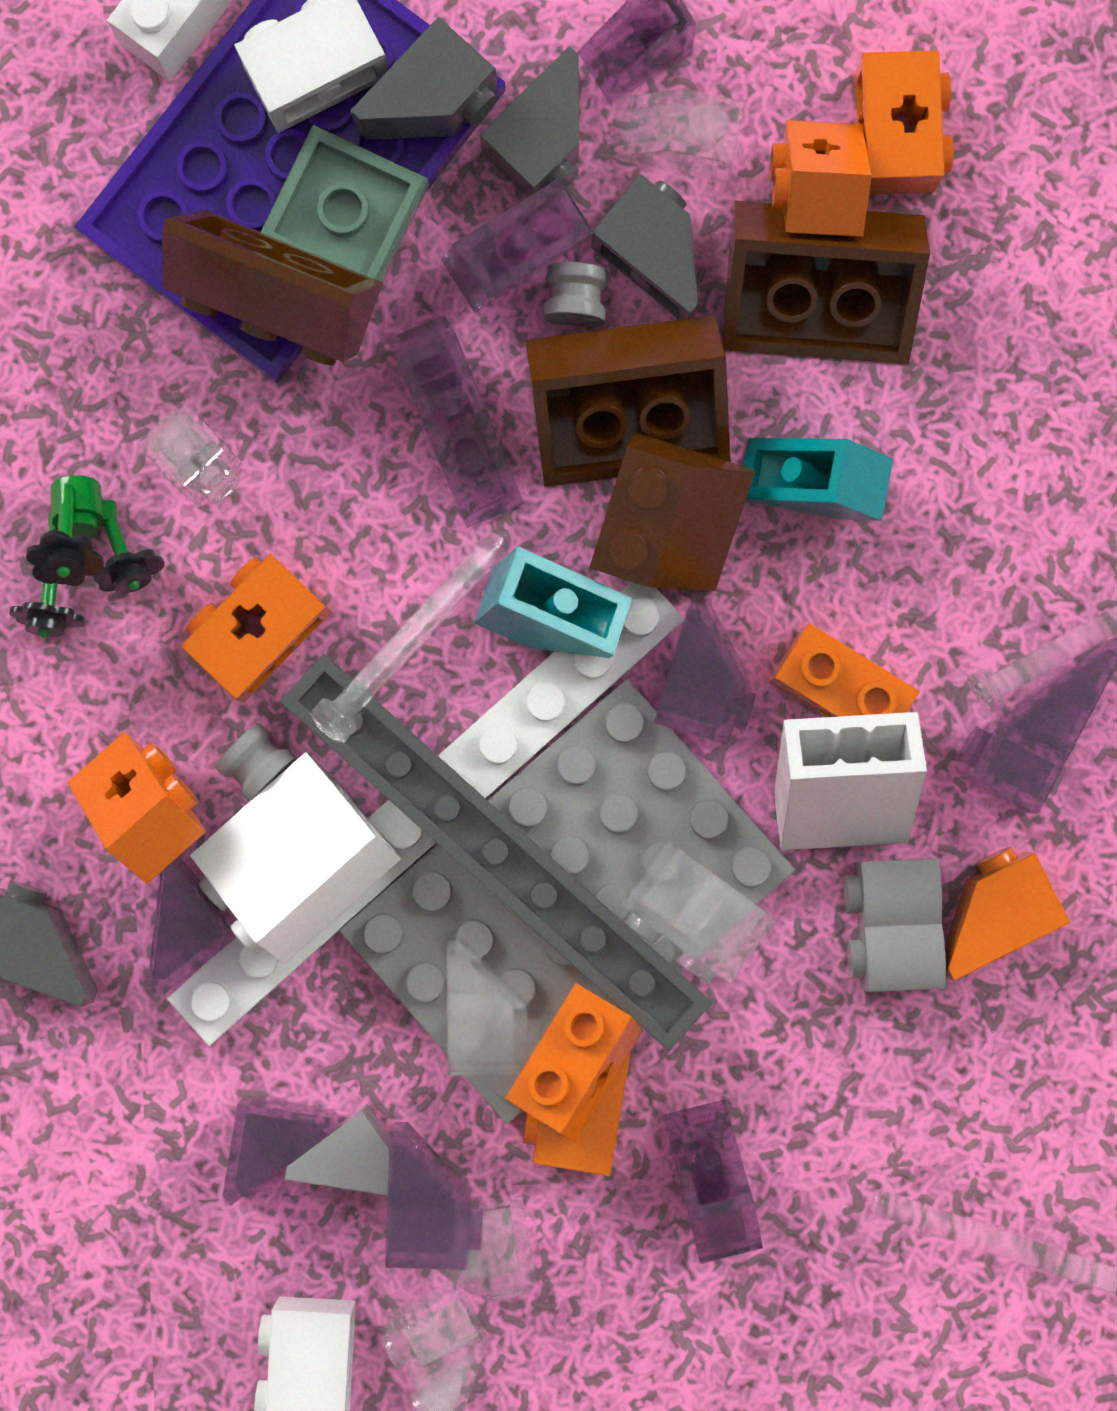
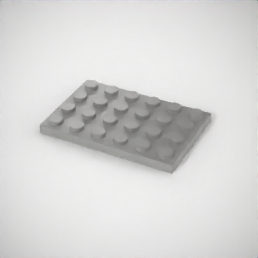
[339,679,795,1124]

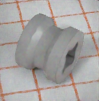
[543,262,609,327]
[215,723,297,802]

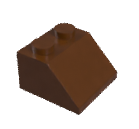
[589,432,755,591]

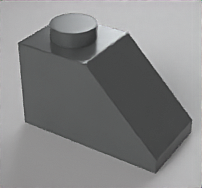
[350,17,497,140]
[480,46,579,204]
[591,174,698,320]
[0,881,98,1007]

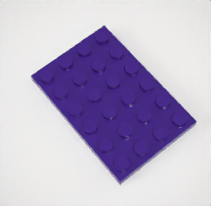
[74,0,506,384]

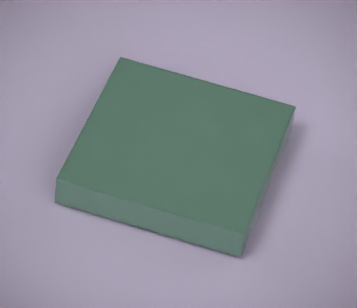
[261,125,429,282]

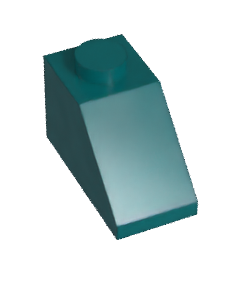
[743,438,894,521]
[474,546,633,658]

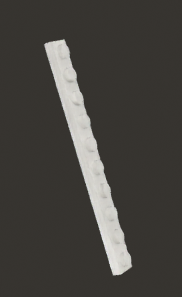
[167,582,685,1046]

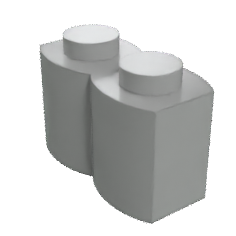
[844,859,946,992]

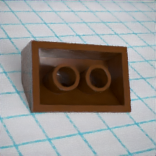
[722,201,930,364]
[162,210,383,366]
[525,315,731,487]

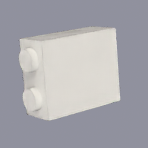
[774,712,927,850]
[190,752,401,964]

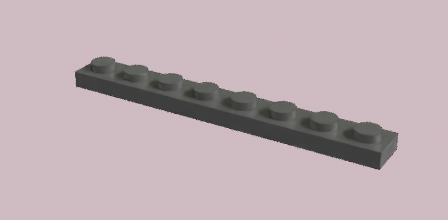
[280,653,713,1051]

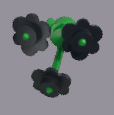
[9,475,165,638]

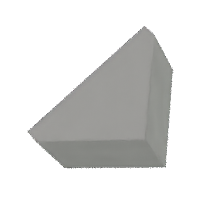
[285,1104,420,1200]

